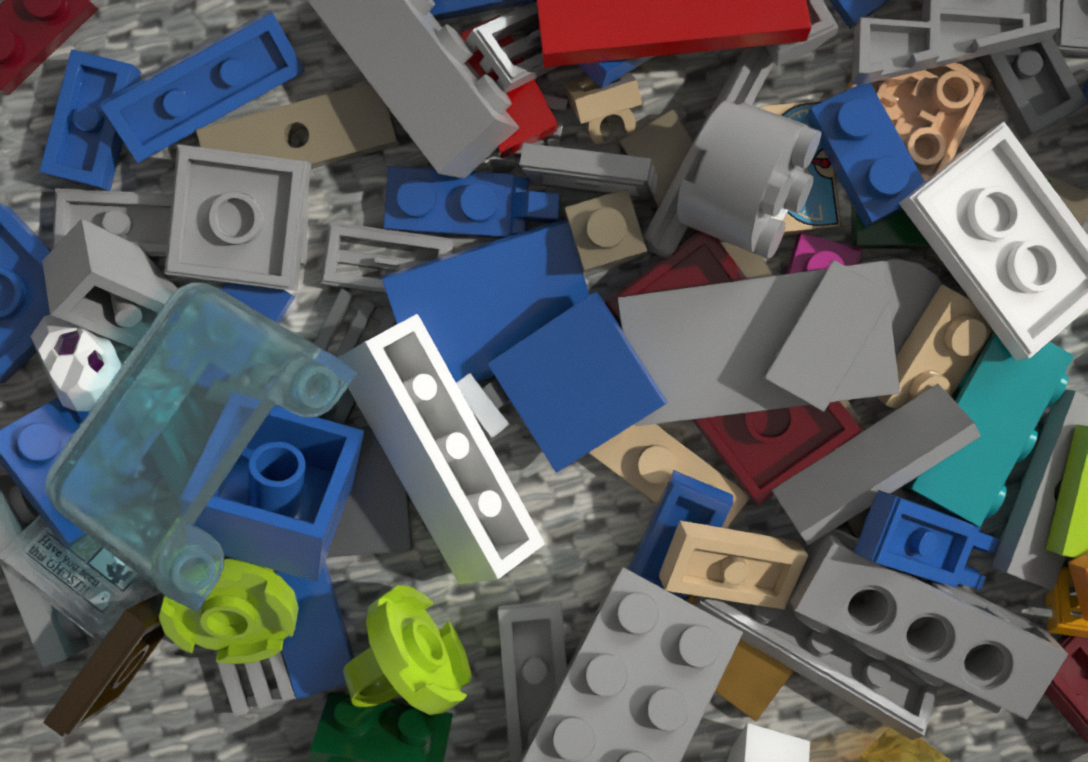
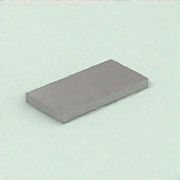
[618,261,900,426]

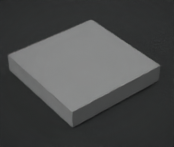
[164,144,311,291]

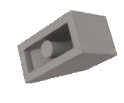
[42,218,202,360]

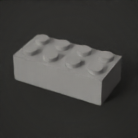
[519,567,743,762]

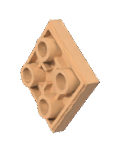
[844,62,992,181]

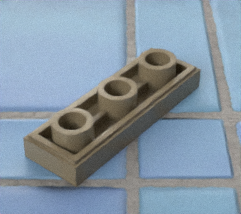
[196,83,399,169]

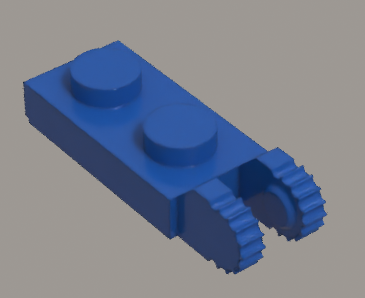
[854,490,1000,590]

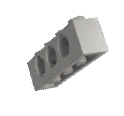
[789,528,1068,719]

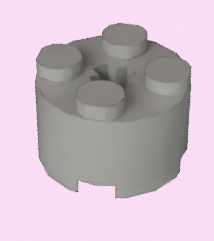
[677,100,821,259]

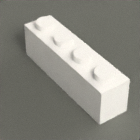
[333,314,545,584]

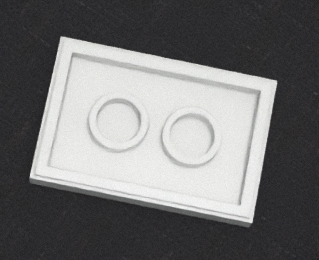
[899,122,1088,361]

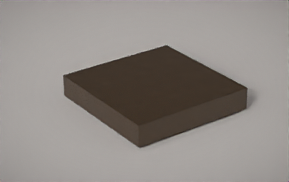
[43,590,166,737]

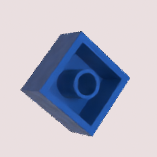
[183,394,364,582]

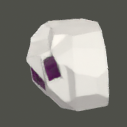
[31,315,124,412]

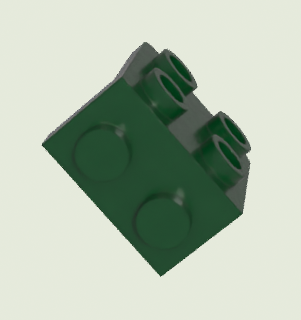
[309,692,453,762]

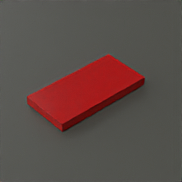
[536,0,811,67]

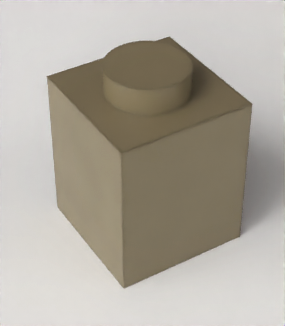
[563,188,647,278]

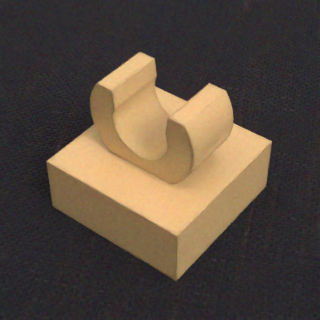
[563,72,642,145]

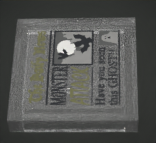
[0,500,191,644]

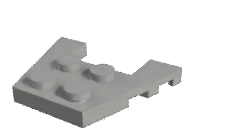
[852,0,1060,85]

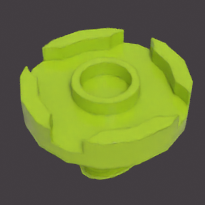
[159,553,299,664]
[343,585,471,715]

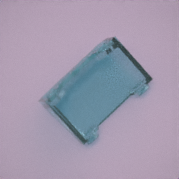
[45,283,357,612]

